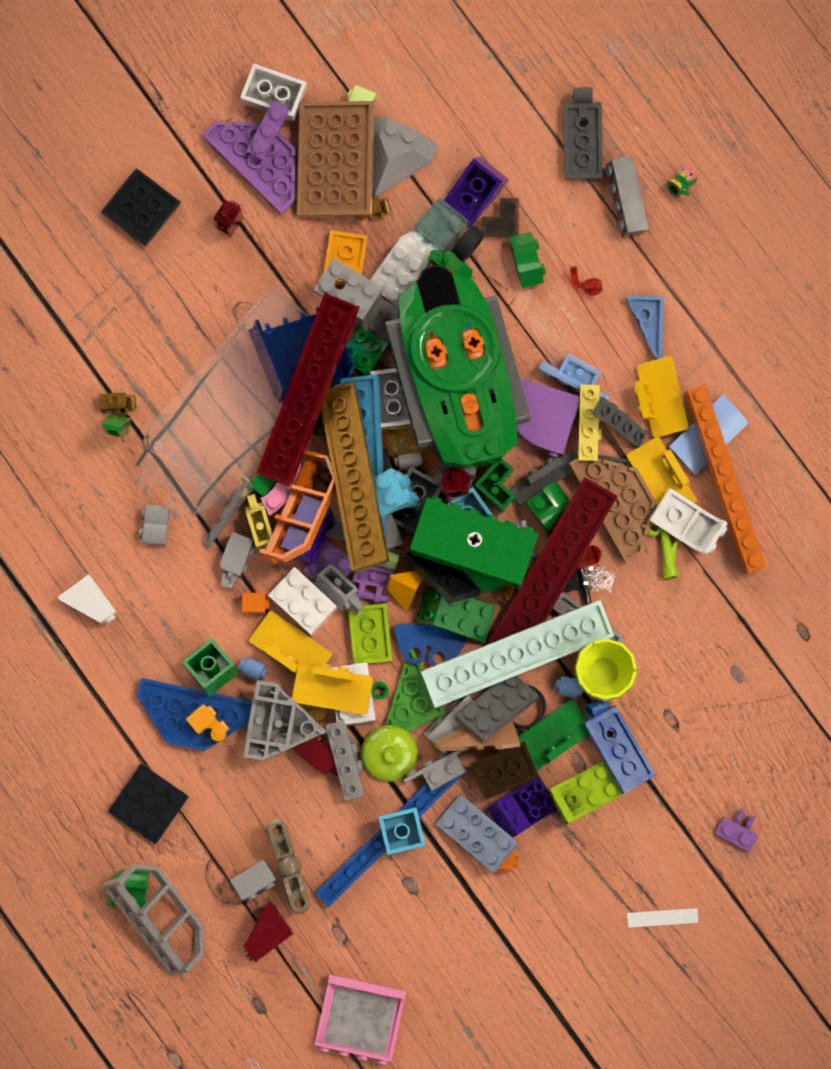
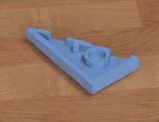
[627,295,664,360]

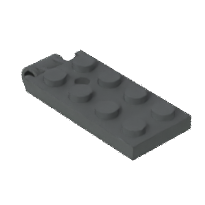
[564,87,603,180]

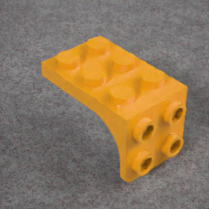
[323,230,368,289]

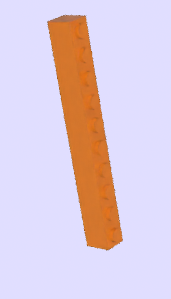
[684,384,766,574]

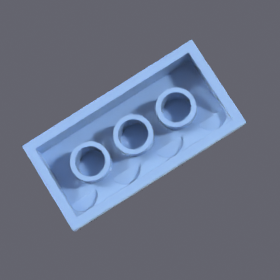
[668,394,749,476]

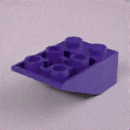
[487,776,558,838]

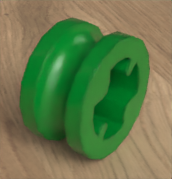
[372,681,389,700]

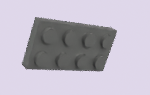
[456,676,539,743]

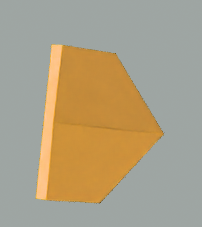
[386,571,424,612]

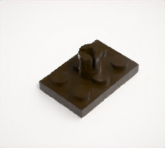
[471,741,539,800]

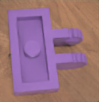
[715,809,759,853]

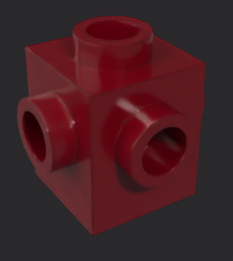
[441,467,470,498]

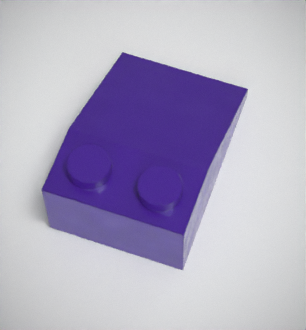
[442,157,509,226]

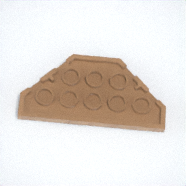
[568,458,656,563]

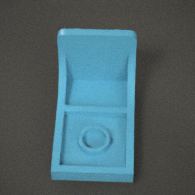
[374,468,419,518]

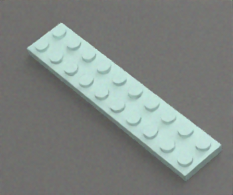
[420,600,614,708]

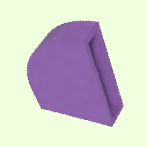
[516,378,580,459]

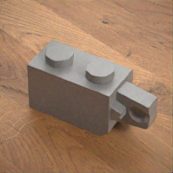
[220,532,256,589]
[315,564,364,615]

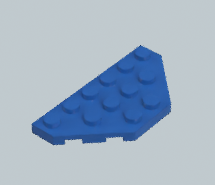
[137,678,252,751]

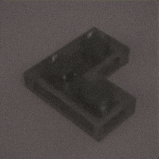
[481,198,519,237]

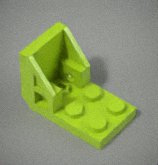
[548,761,623,825]

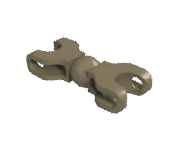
[268,819,310,913]

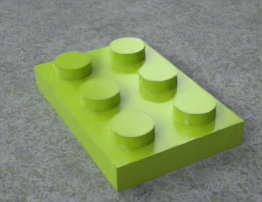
[348,604,392,664]

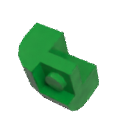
[526,481,570,536]
[107,868,150,908]

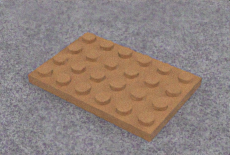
[297,101,375,216]

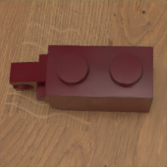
[213,200,243,237]
[295,736,339,777]

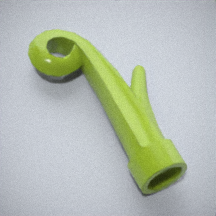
[648,522,679,580]

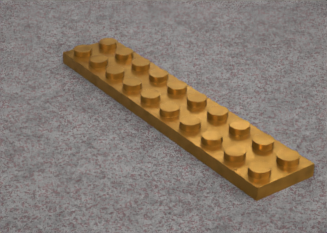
[321,381,390,573]

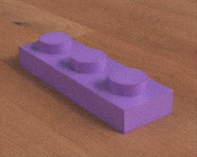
[247,101,290,160]

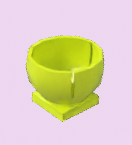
[574,638,637,701]

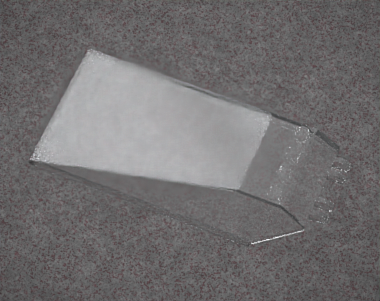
[134,285,351,519]

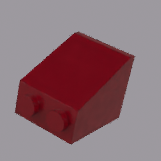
[243,902,295,962]

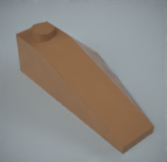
[433,720,520,751]

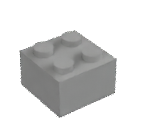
[230,859,277,902]

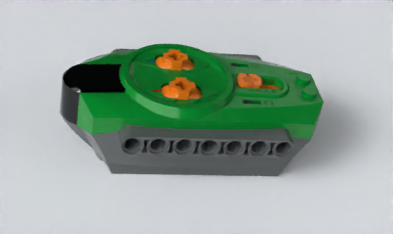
[384,265,530,470]

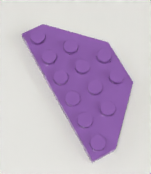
[202,122,295,215]

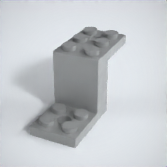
[313,258,398,348]

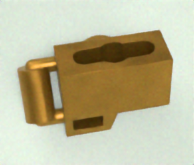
[356,197,391,222]
[99,392,137,415]

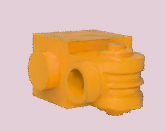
[186,704,229,742]

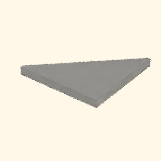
[203,476,254,549]

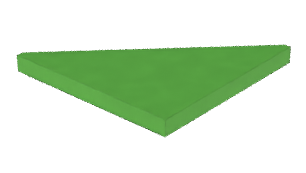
[385,648,445,732]

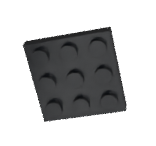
[101,168,181,247]
[108,764,189,844]

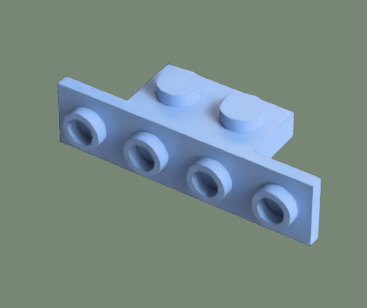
[539,353,610,400]

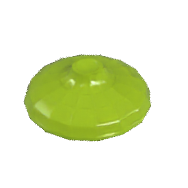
[361,725,418,782]

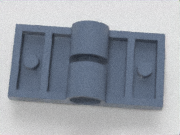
[436,795,519,873]

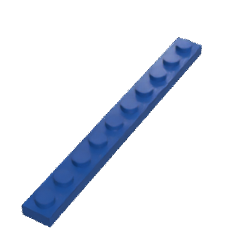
[315,765,467,907]

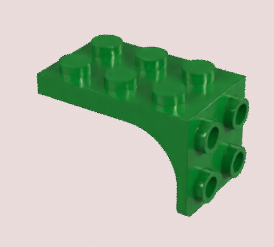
[416,587,496,643]

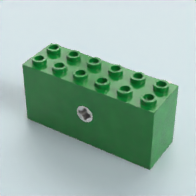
[410,496,538,590]

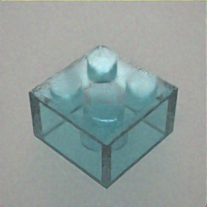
[415,197,469,253]

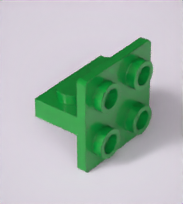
[340,327,389,376]

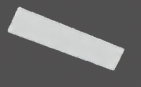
[627,908,698,928]

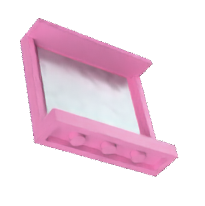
[314,975,406,1065]

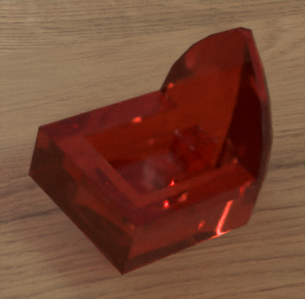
[577,545,602,570]

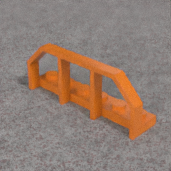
[259,450,336,565]

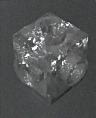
[583,564,617,593]

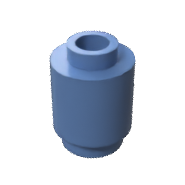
[238,657,268,682]
[555,676,583,698]

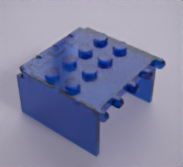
[248,307,355,403]

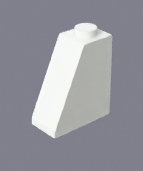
[58,574,118,624]

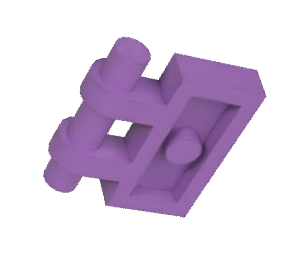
[353,567,394,603]

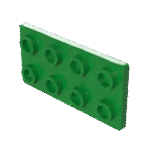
[518,699,589,771]

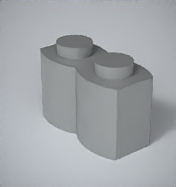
[139,504,171,546]

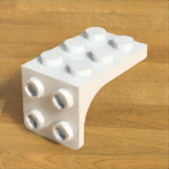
[370,231,439,307]
[649,488,727,555]

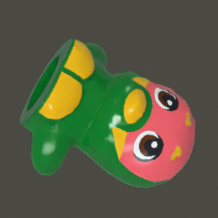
[667,168,697,198]

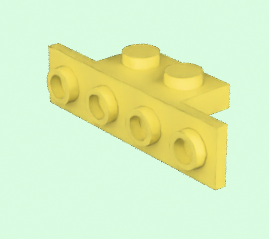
[578,385,602,461]

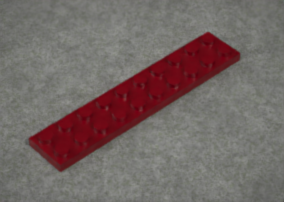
[256,293,360,487]
[488,477,618,644]

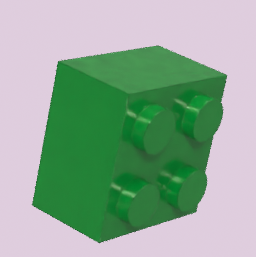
[182,638,239,697]

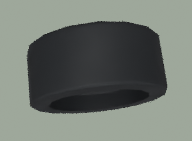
[451,225,485,262]

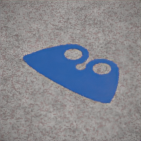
[395,623,467,666]

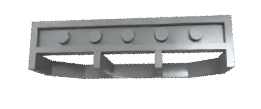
[102,864,203,976]

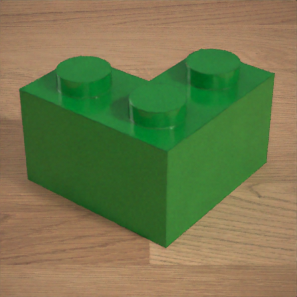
[474,459,516,513]

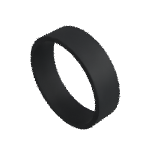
[513,685,546,728]

